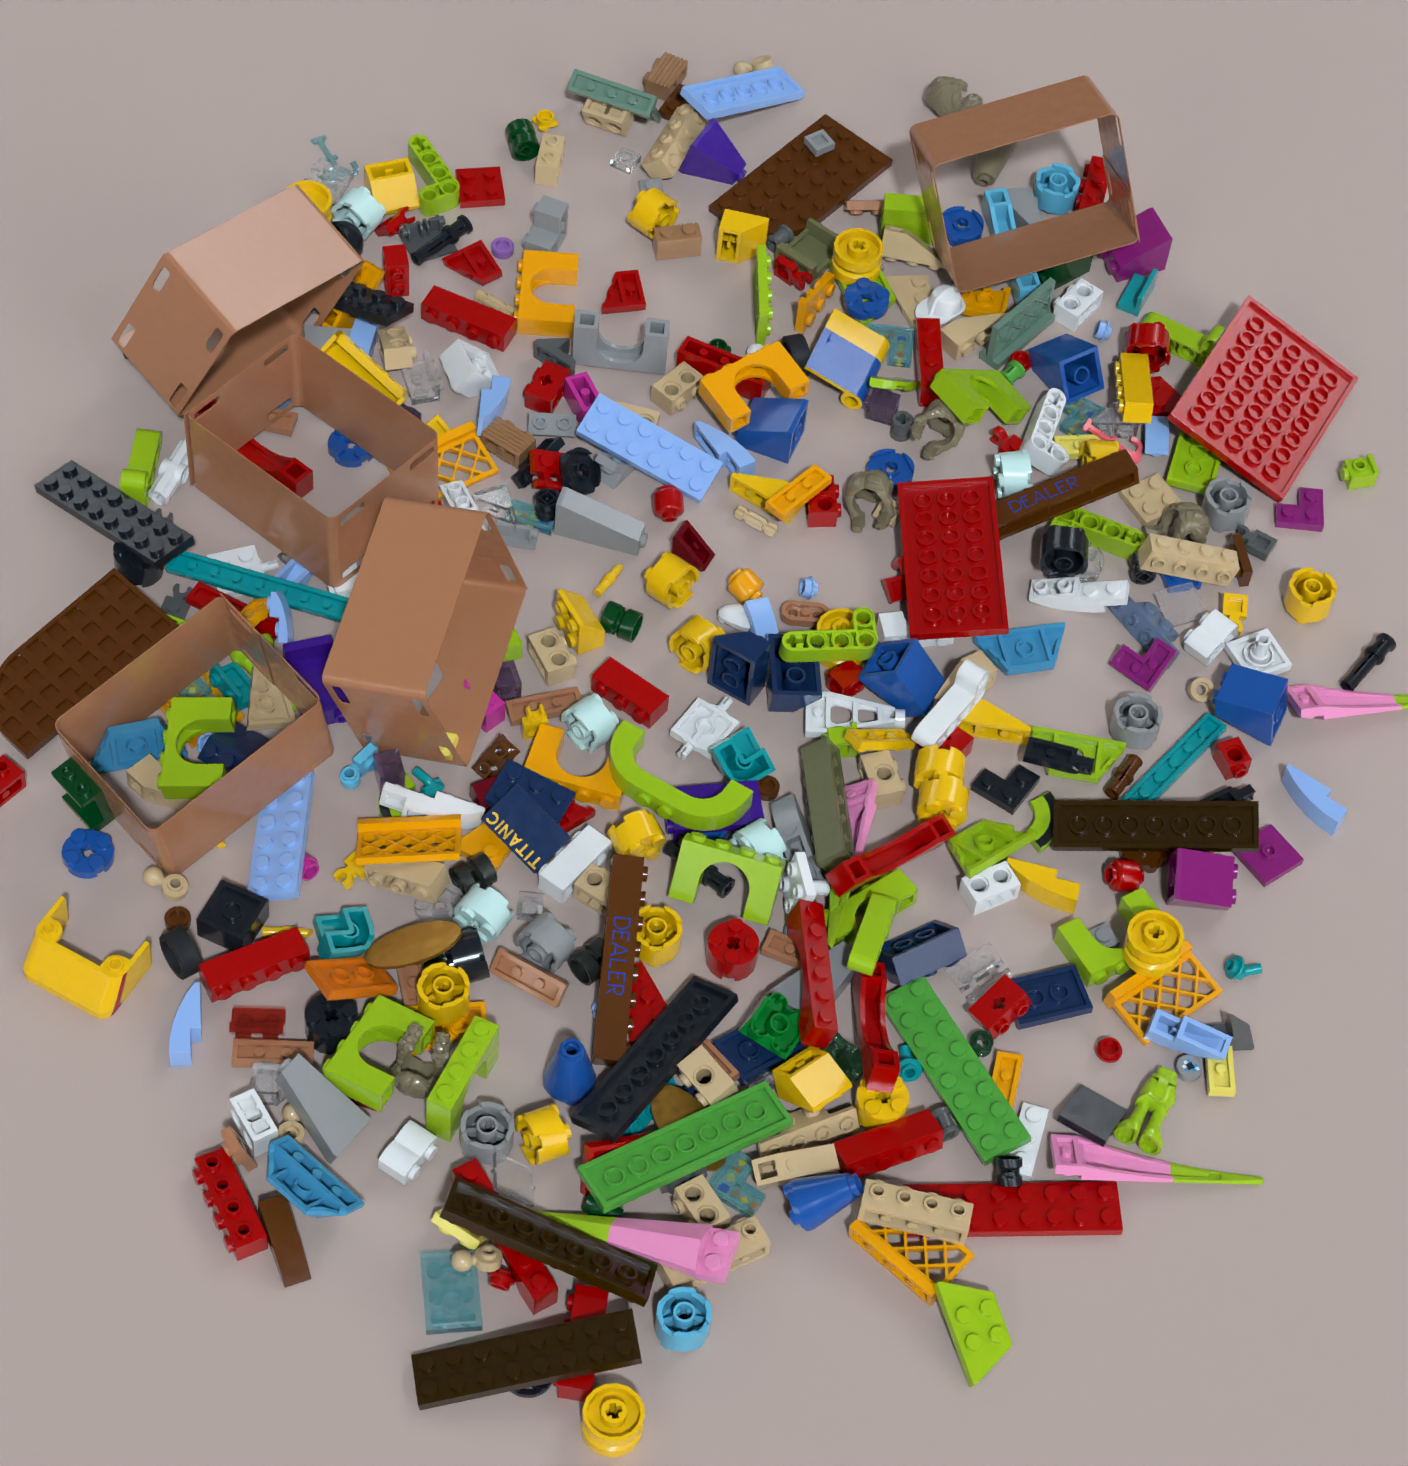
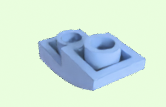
[1144,416,1169,456]
[267,591,294,643]
[743,597,779,640]

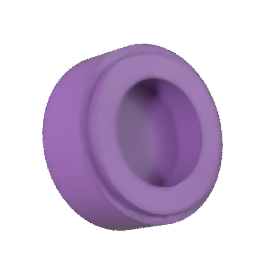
[491,237,514,260]

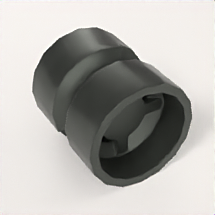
[449,852,498,898]
[568,937,603,986]

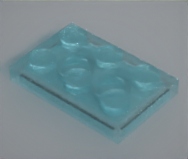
[420,1250,483,1335]

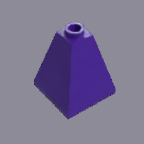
[678,118,747,185]

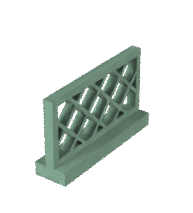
[567,68,662,123]
[979,277,1056,370]

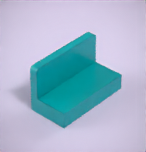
[1117,268,1158,317]

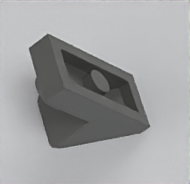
[533,338,576,376]
[1205,1014,1254,1051]

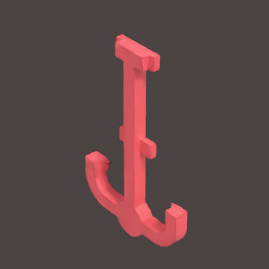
[1082,418,1143,464]

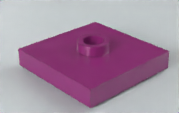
[1232,824,1304,887]

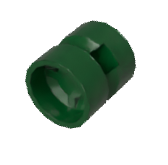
[505,118,540,161]
[600,601,644,643]

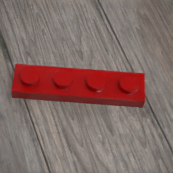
[186,581,279,641]

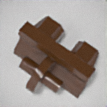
[471,734,520,780]

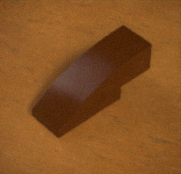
[258,1194,311,1288]

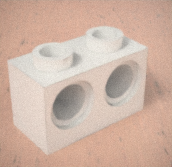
[1053,278,1104,332]
[958,861,1021,916]
[229,1088,279,1157]

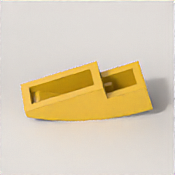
[1007,857,1081,914]

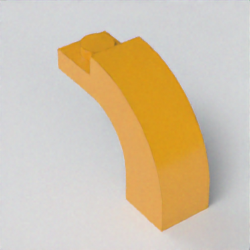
[316,260,385,329]

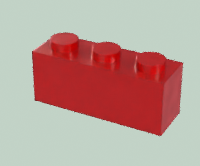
[591,657,669,729]

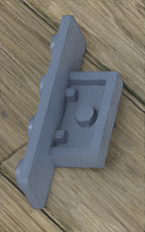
[1107,596,1180,669]

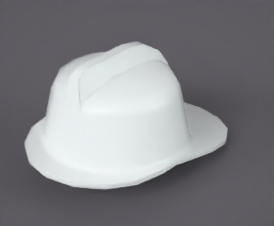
[915,284,966,325]

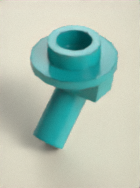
[412,767,445,798]
[1225,955,1262,980]
[898,1045,922,1082]

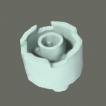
[331,186,386,240]
[993,450,1033,500]
[561,693,619,754]
[728,818,787,874]
[452,883,514,945]

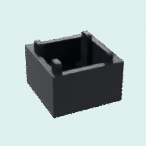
[196,880,269,951]

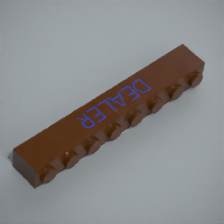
[996,449,1139,540]
[591,854,648,1067]

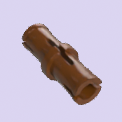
[1105,754,1143,800]

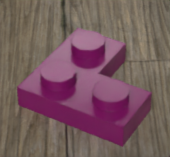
[1275,487,1324,532]
[1109,637,1179,692]

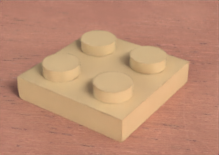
[1118,473,1182,527]

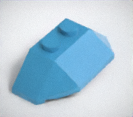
[266,1134,365,1218]

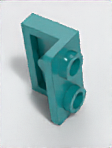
[208,662,251,712]

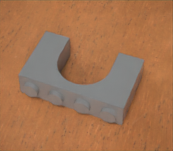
[572,309,670,375]

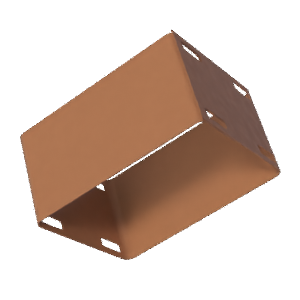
[909,75,1140,292]
[111,184,365,417]
[184,334,438,587]
[322,497,528,767]
[55,593,334,876]

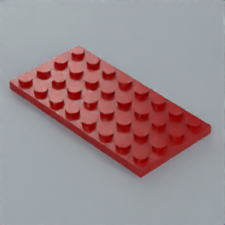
[897,476,1009,640]

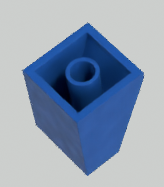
[1028,333,1105,405]
[733,397,809,464]
[858,638,946,717]
[1212,664,1288,746]

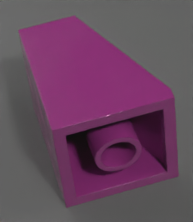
[1098,207,1173,282]
[1166,848,1238,910]

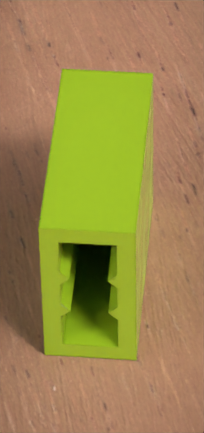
[880,193,943,245]

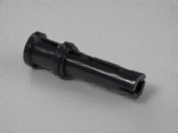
[411,215,473,266]
[1340,633,1396,691]
[664,840,735,899]

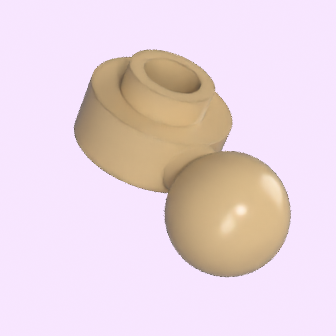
[733,55,774,75]
[1188,677,1215,708]
[143,866,188,902]
[278,1103,305,1145]
[451,1245,502,1272]

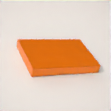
[304,956,399,1001]

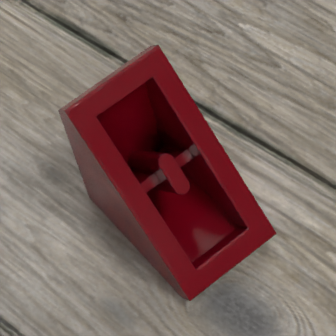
[672,520,715,572]

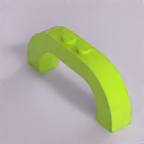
[609,720,753,831]

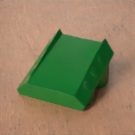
[738,993,801,1060]

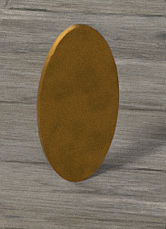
[364,921,462,969]
[650,1085,727,1172]

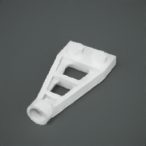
[805,691,905,738]

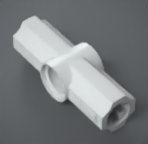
[148,439,189,505]

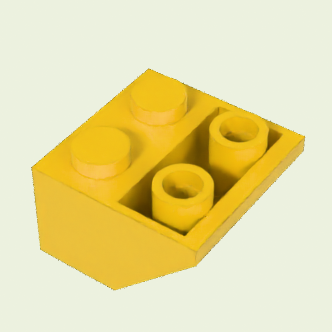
[364,157,420,215]
[716,209,769,264]
[554,589,605,656]
[772,1046,852,1113]

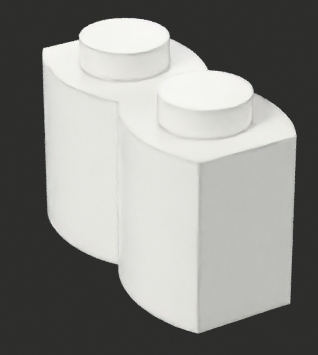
[1183,609,1238,666]
[378,1120,438,1185]

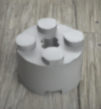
[1201,476,1253,533]
[1109,692,1163,750]
[515,912,576,974]
[460,1102,514,1165]

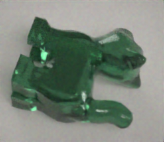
[820,1032,864,1084]

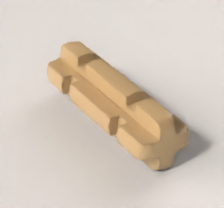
[474,289,516,317]
[734,505,779,537]

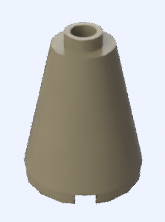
[973,142,1018,187]

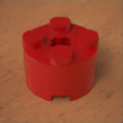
[1124,322,1171,374]
[706,918,760,981]

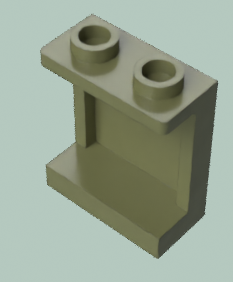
[774,218,839,285]

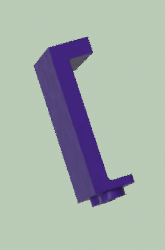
[282,634,350,725]
[665,780,764,843]

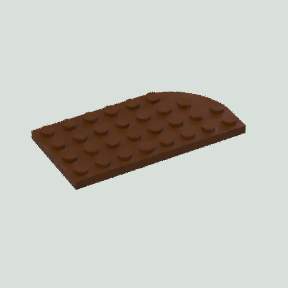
[709,114,893,237]
[0,568,179,760]

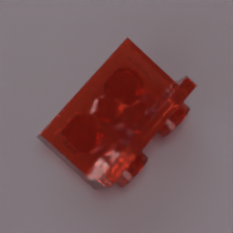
[229,1007,286,1040]

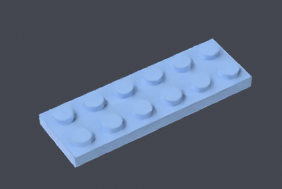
[680,66,806,120]
[575,393,723,504]
[247,770,315,901]

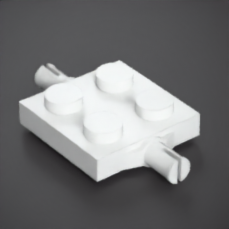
[196,545,279,597]
[670,696,740,760]

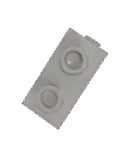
[528,412,576,437]
[489,520,539,550]

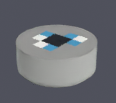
[1175,1055,1203,1082]

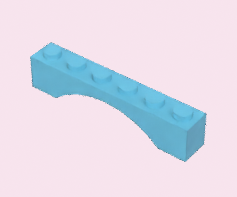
[982,187,1041,305]

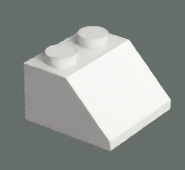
[439,339,499,397]

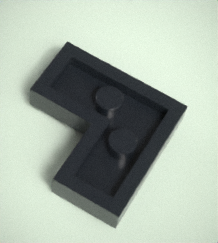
[971,764,1040,815]

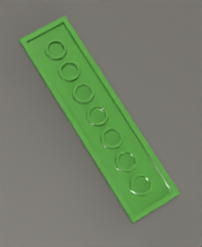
[885,976,1031,1166]
[577,1081,793,1214]

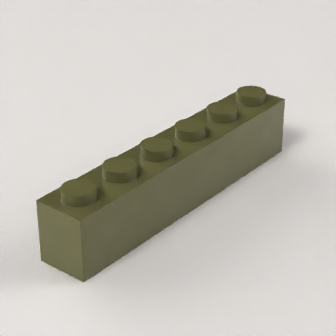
[800,736,855,873]

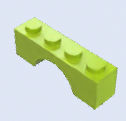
[824,868,918,948]

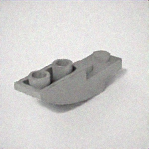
[771,793,826,880]

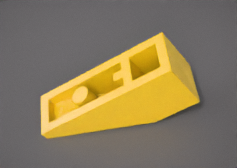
[729,473,804,525]
[958,699,1031,745]

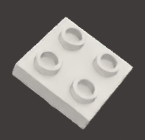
[1224,628,1292,675]
[779,852,830,915]

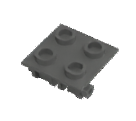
[397,215,458,261]

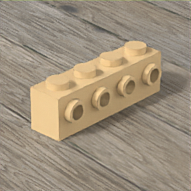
[641,104,708,180]
[1137,533,1240,587]
[857,1179,974,1245]
[657,1216,771,1292]

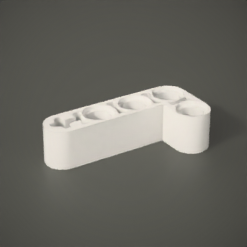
[1019,388,1069,476]
[911,659,989,748]

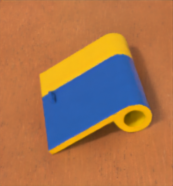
[804,308,890,410]

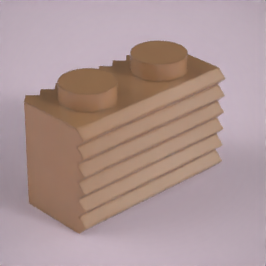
[643,52,688,101]
[652,222,702,261]
[481,416,536,469]

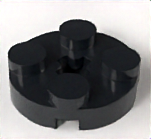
[559,447,601,495]

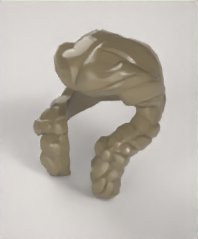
[926,76,983,117]
[911,398,966,460]
[845,469,896,533]
[1143,502,1210,544]
[390,1023,451,1099]

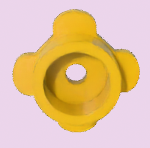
[532,109,558,132]

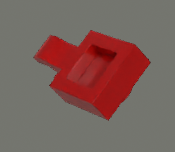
[374,206,416,237]
[774,254,813,291]
[990,426,1023,453]

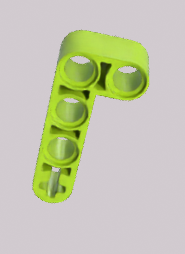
[408,134,460,217]
[1140,312,1226,367]
[120,428,162,507]
[1050,508,1146,560]
[779,607,878,663]
[847,892,898,976]

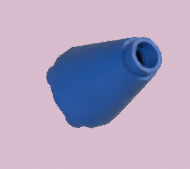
[543,1038,596,1106]
[783,1173,863,1231]

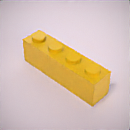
[1114,353,1154,424]

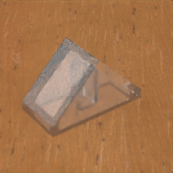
[471,483,518,525]

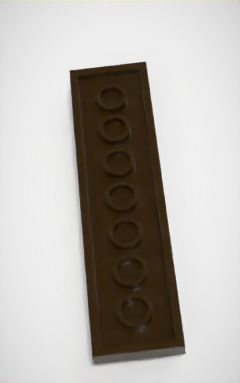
[1053,800,1259,852]
[439,1176,658,1307]
[411,1308,642,1410]

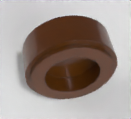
[758,775,780,801]
[164,906,191,931]

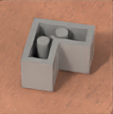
[522,195,569,252]

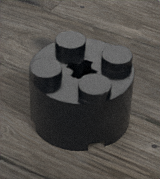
[1039,525,1089,578]
[113,543,164,588]
[444,927,490,983]
[304,992,358,1054]

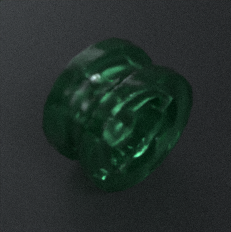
[969,1030,994,1058]

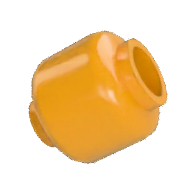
[728,568,764,604]

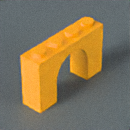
[514,250,579,338]
[698,340,810,434]
[524,723,637,811]

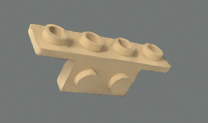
[757,1106,859,1158]

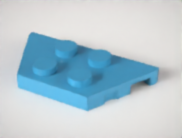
[973,622,1065,676]
[90,717,188,774]

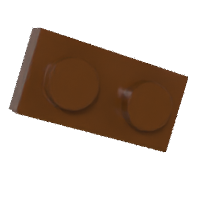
[658,83,689,121]
[1226,534,1253,587]

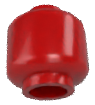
[652,485,684,522]
[1104,859,1144,892]

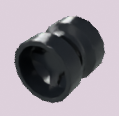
[535,488,559,522]
[1129,552,1156,585]
[996,1155,1023,1187]

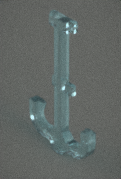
[311,135,359,184]

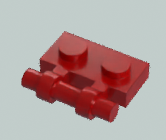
[529,449,564,493]

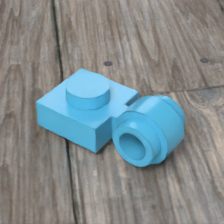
[339,743,379,790]

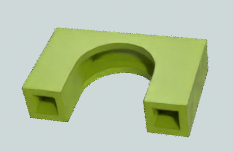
[929,368,1032,424]
[157,697,237,799]
[668,832,786,926]
[1054,887,1159,988]
[322,995,435,1112]
[426,1015,500,1142]

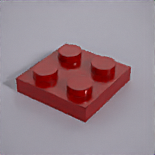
[455,166,505,208]

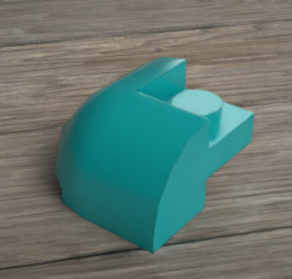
[709,727,776,782]
[312,906,375,960]

